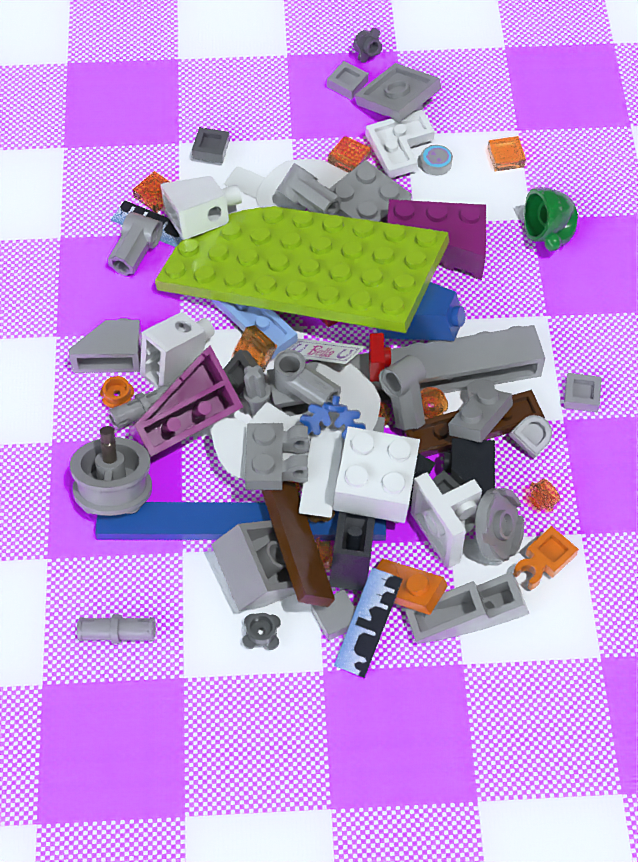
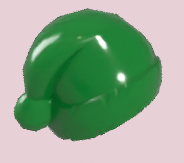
[524,187,578,251]

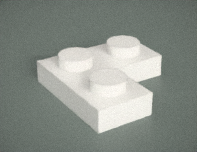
[365,110,435,178]

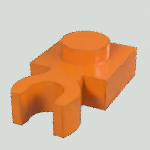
[513,525,579,590]

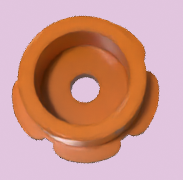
[100,376,134,408]

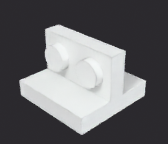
[410,472,482,569]

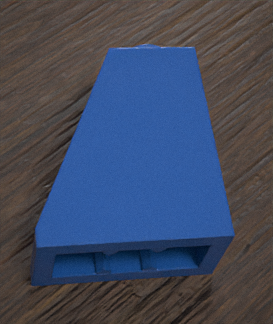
[376,282,466,341]

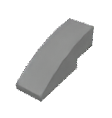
[404,572,530,644]

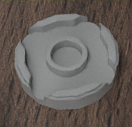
[475,488,525,562]

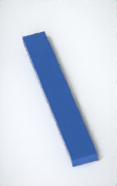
[95,502,386,541]

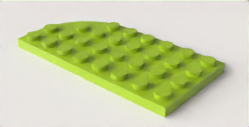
[154,206,449,333]

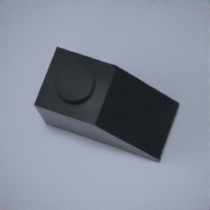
[443,438,495,498]
[329,511,375,591]

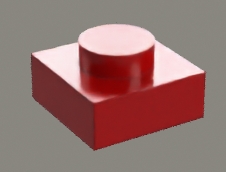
[369,333,391,382]

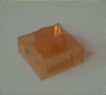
[132,171,170,213]

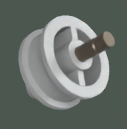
[70,426,152,516]

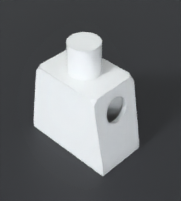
[160,176,242,240]
[140,312,215,389]

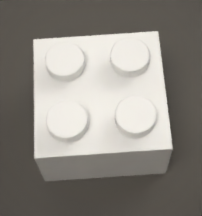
[333,426,420,523]

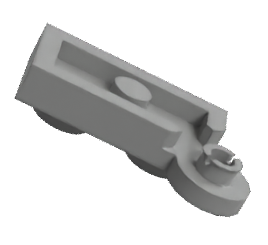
[448,379,513,442]

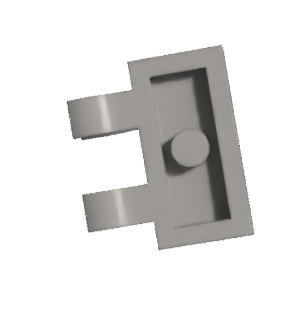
[245,423,309,490]

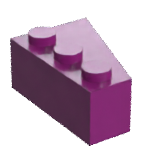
[387,199,486,280]
[128,345,243,457]

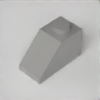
[69,318,142,373]

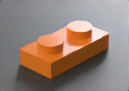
[376,558,448,615]

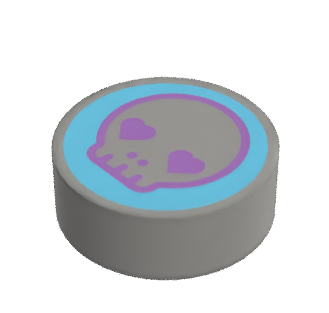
[421,144,453,176]

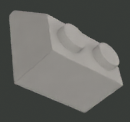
[211,520,295,611]

